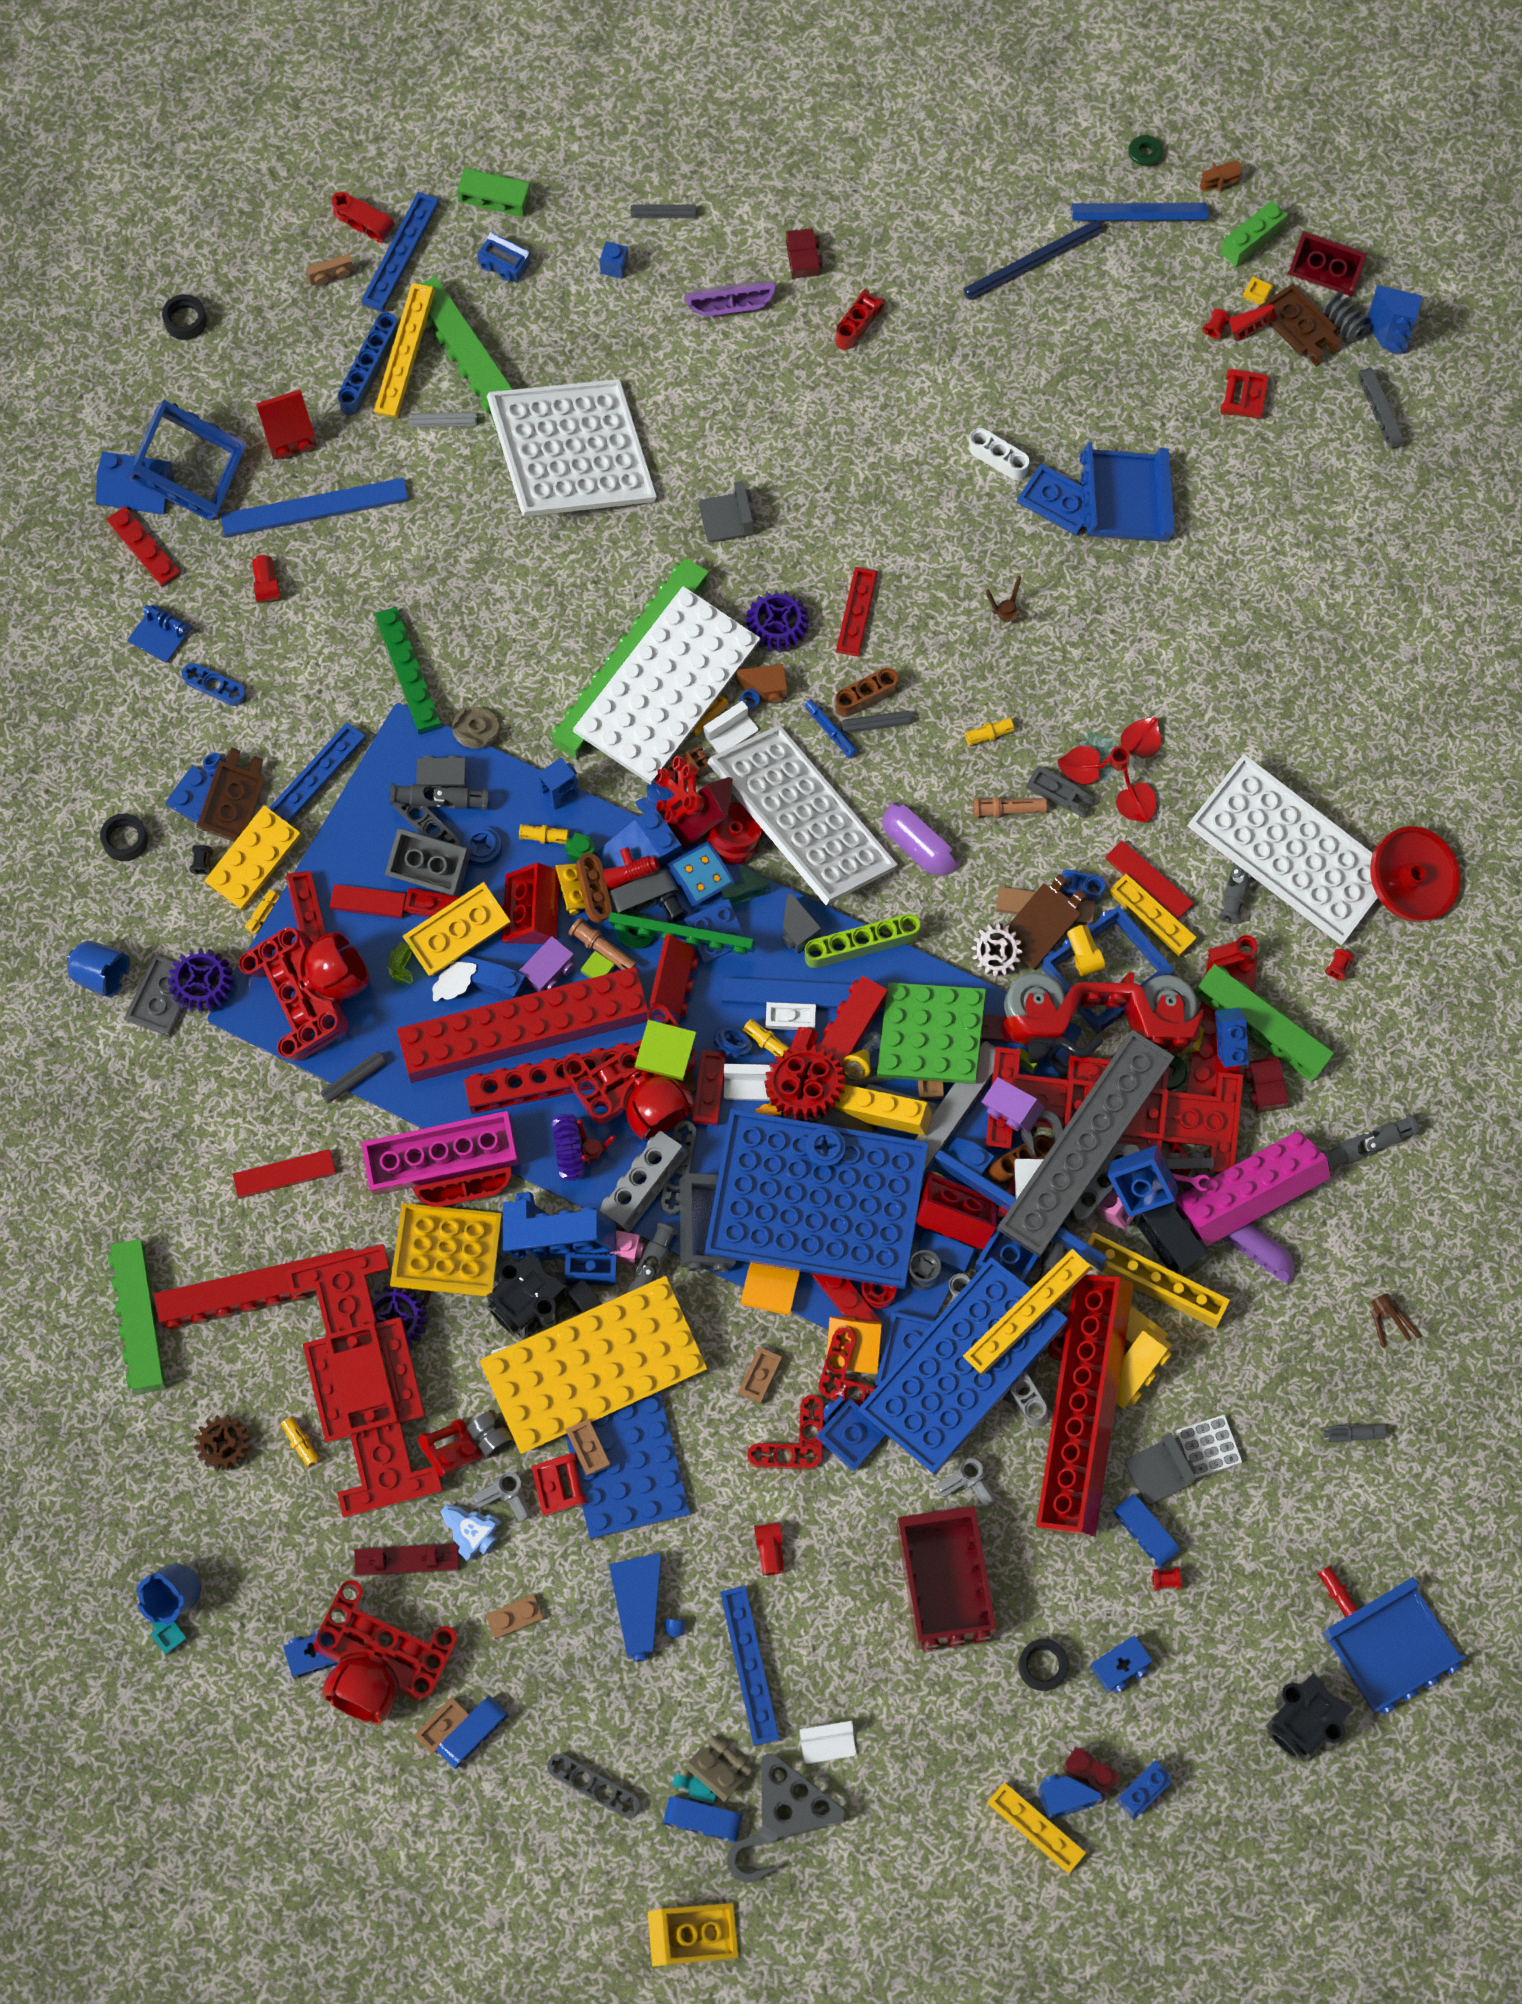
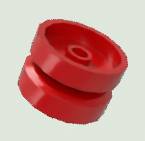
[706,802,762,865]

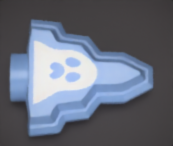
[441,1504,501,1562]

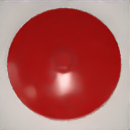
[1370,826,1460,923]

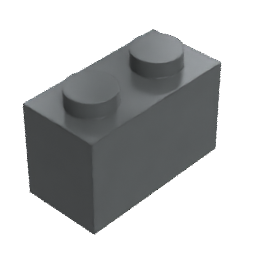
[416,755,467,794]

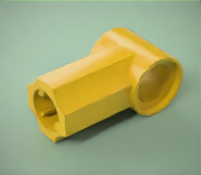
[1067,925,1105,977]

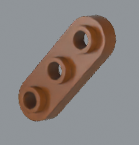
[576,853,612,923]

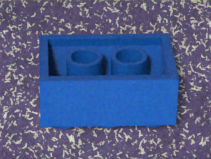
[1366,285,1422,354]
[96,451,175,515]

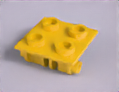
[555,864,594,915]

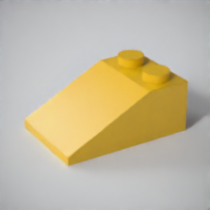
[648,1903,738,1967]

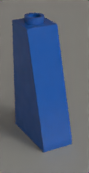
[609,1553,661,1662]

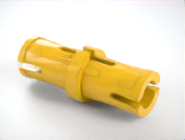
[964,717,1014,746]
[519,824,569,845]
[743,1019,790,1058]
[280,1416,321,1468]

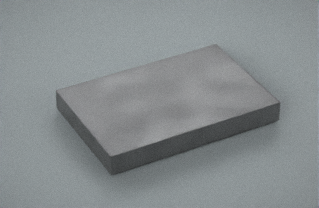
[124,954,198,1037]

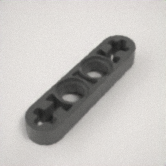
[1358,367,1403,449]
[389,796,460,845]
[661,1121,696,1216]
[547,1754,640,1818]

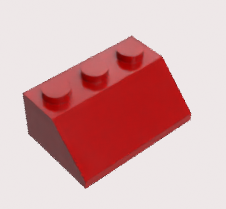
[502,862,559,944]
[650,934,699,1024]
[915,1172,997,1250]

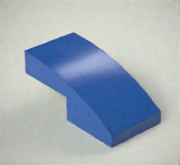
[917,1230,976,1273]

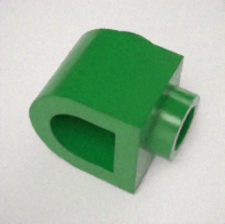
[564,832,595,863]

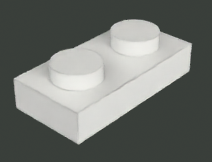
[766,1002,816,1031]

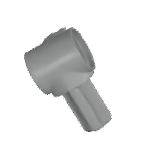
[936,1458,996,1507]
[472,1472,531,1521]

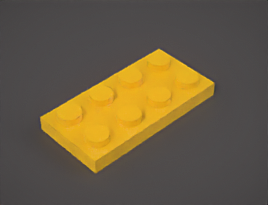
[204,805,302,911]
[402,882,511,977]

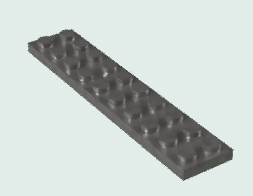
[997,1030,1174,1257]

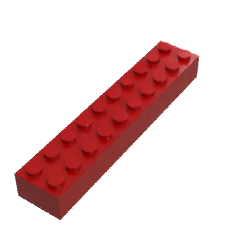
[397,967,648,1083]
[1036,1275,1134,1537]

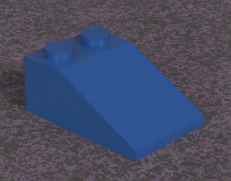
[595,808,682,885]

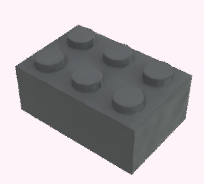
[385,828,473,896]

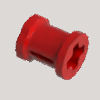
[1202,308,1230,339]
[1325,949,1355,981]
[1152,1567,1181,1592]

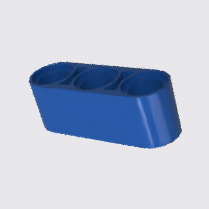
[1112,1494,1181,1568]
[436,1696,509,1769]
[662,1796,743,1842]

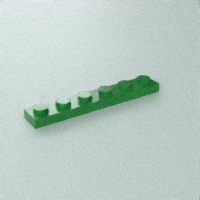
[374,607,441,734]
[608,912,756,955]

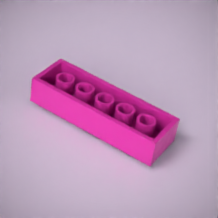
[361,1111,520,1195]
[1174,1130,1330,1247]

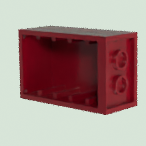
[896,1506,996,1653]

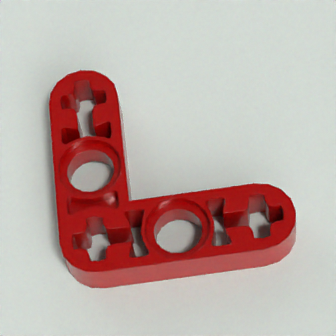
[818,1325,878,1407]
[747,1395,823,1470]

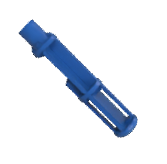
[805,699,858,758]

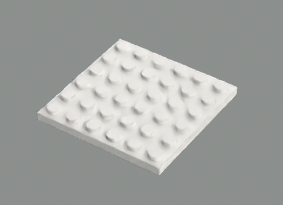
[487,379,656,517]

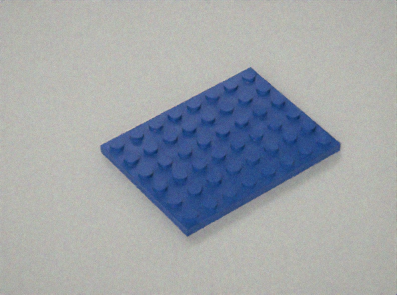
[704,1109,928,1289]

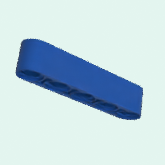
[337,312,398,415]

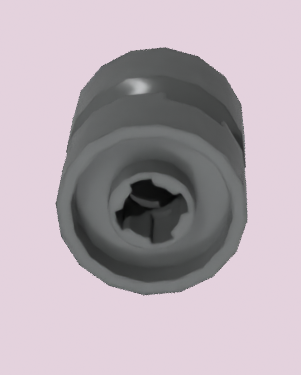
[907,1250,941,1291]
[467,1410,514,1458]

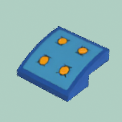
[666,841,735,906]

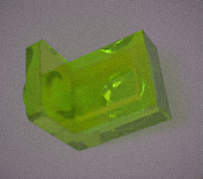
[387,941,414,984]

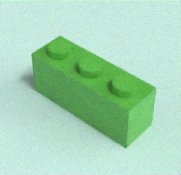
[457,168,531,217]
[1220,200,1288,267]

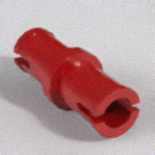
[1317,1565,1359,1617]

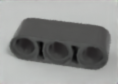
[608,869,679,915]

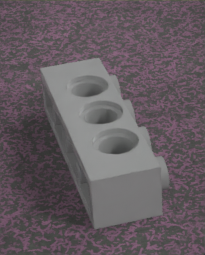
[600,1130,688,1233]

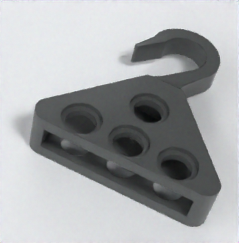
[1021,1110,1140,1224]
[727,1753,844,1883]

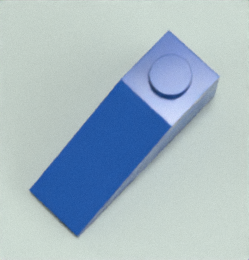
[457,955,527,1001]

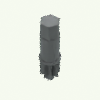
[1323,1424,1386,1442]

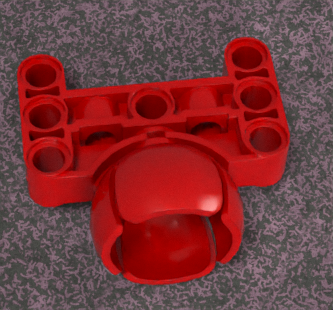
[238,927,369,1061]
[563,1004,696,1141]
[313,1580,457,1725]

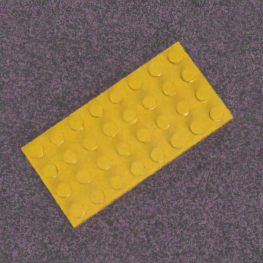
[479,1276,707,1454]

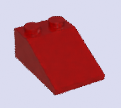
[256,389,317,460]

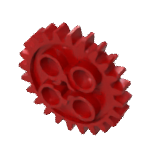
[764,1045,846,1120]

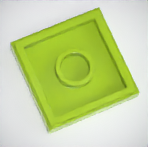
[635,1020,696,1081]

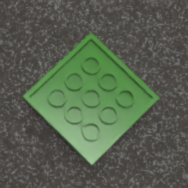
[877,983,987,1084]

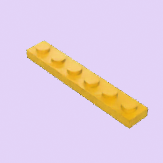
[374,283,435,419]
[963,1249,1092,1376]

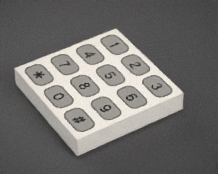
[1176,1415,1242,1479]

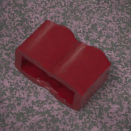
[786,228,823,279]
[1244,1057,1288,1113]
[1062,1748,1120,1797]

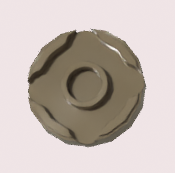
[452,707,500,749]

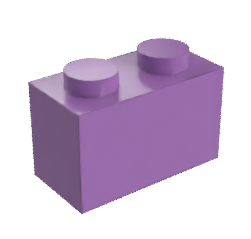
[519,936,575,992]
[981,1077,1044,1132]

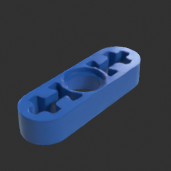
[182,663,246,706]

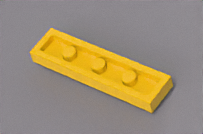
[1108,874,1197,957]
[987,1782,1086,1874]

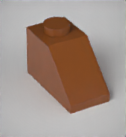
[736,664,787,703]

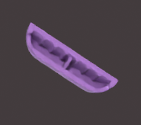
[685,281,775,316]
[882,801,961,875]
[1223,1222,1295,1285]

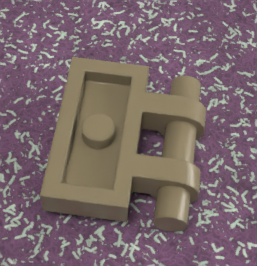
[685,1735,753,1802]

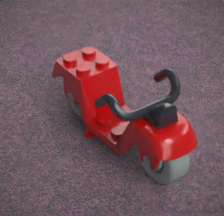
[1004,973,1204,1076]

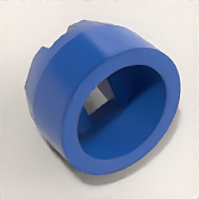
[739,689,759,709]
[665,1619,686,1638]

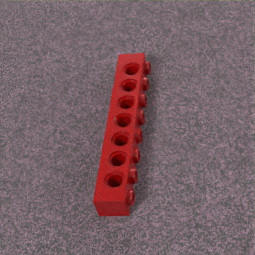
[464,1043,635,1114]

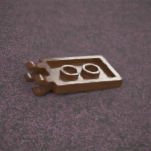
[1258,283,1342,367]
[196,748,265,842]
[998,874,1087,970]

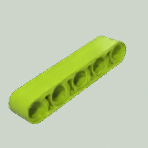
[804,914,920,968]

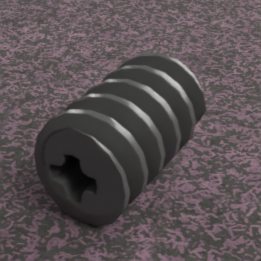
[1323,291,1372,342]

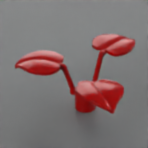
[1058,717,1161,823]

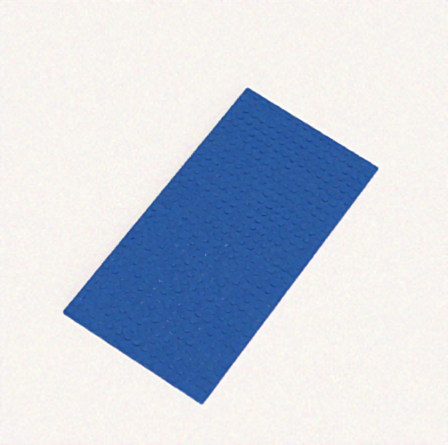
[207,703,1081,1357]

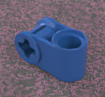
[1061,870,1105,904]

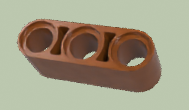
[835,668,898,717]
[988,1134,1054,1184]

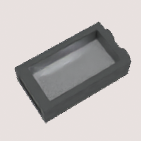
[679,1173,736,1273]

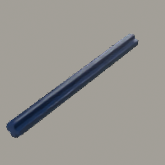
[963,220,1102,300]

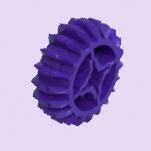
[746,589,810,652]
[167,948,235,1014]
[552,1114,585,1181]
[371,1286,428,1352]

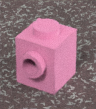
[610,1230,644,1266]

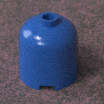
[67,941,130,998]
[136,1563,201,1625]

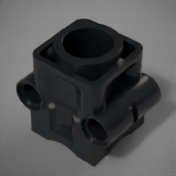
[487,1252,568,1339]
[1265,1673,1353,1762]

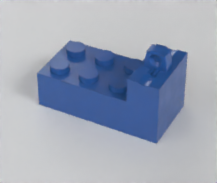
[503,1192,616,1261]

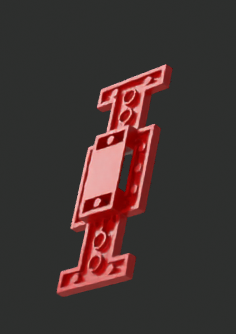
[985,1047,1243,1173]
[285,1244,443,1518]

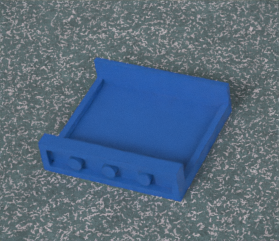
[1079,442,1175,542]
[1323,1577,1466,1715]

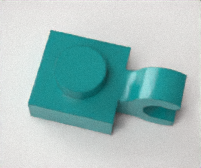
[150,1621,187,1656]
[672,1774,716,1805]

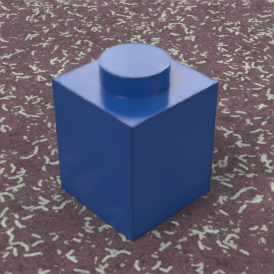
[599,241,629,279]

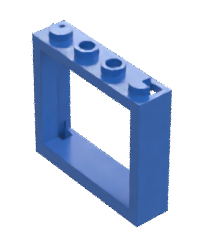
[126,400,246,521]
[1042,905,1175,1034]

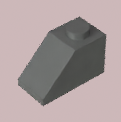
[782,893,821,954]

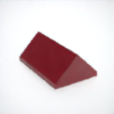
[1288,230,1368,297]
[664,777,733,849]

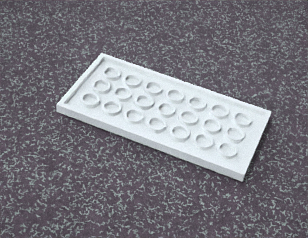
[573,586,760,785]
[707,725,898,905]
[1187,754,1378,945]

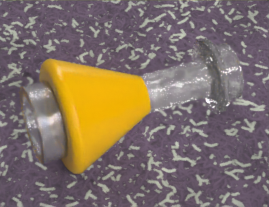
[843,1032,881,1080]

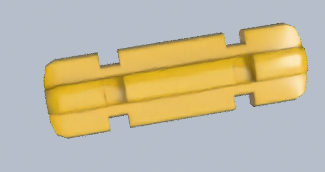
[245,890,280,934]

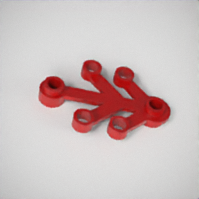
[654,756,704,824]

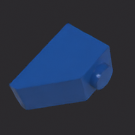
[942,1136,994,1177]

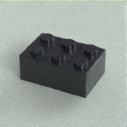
[1134,1202,1207,1278]

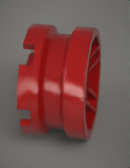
[861,1282,897,1310]

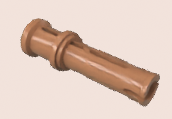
[973,796,1047,818]
[568,917,637,970]

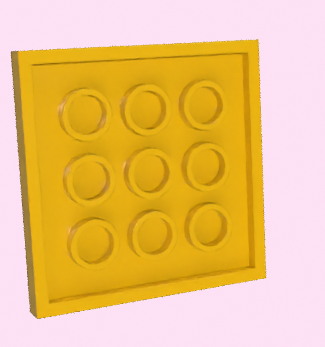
[390,1203,502,1296]

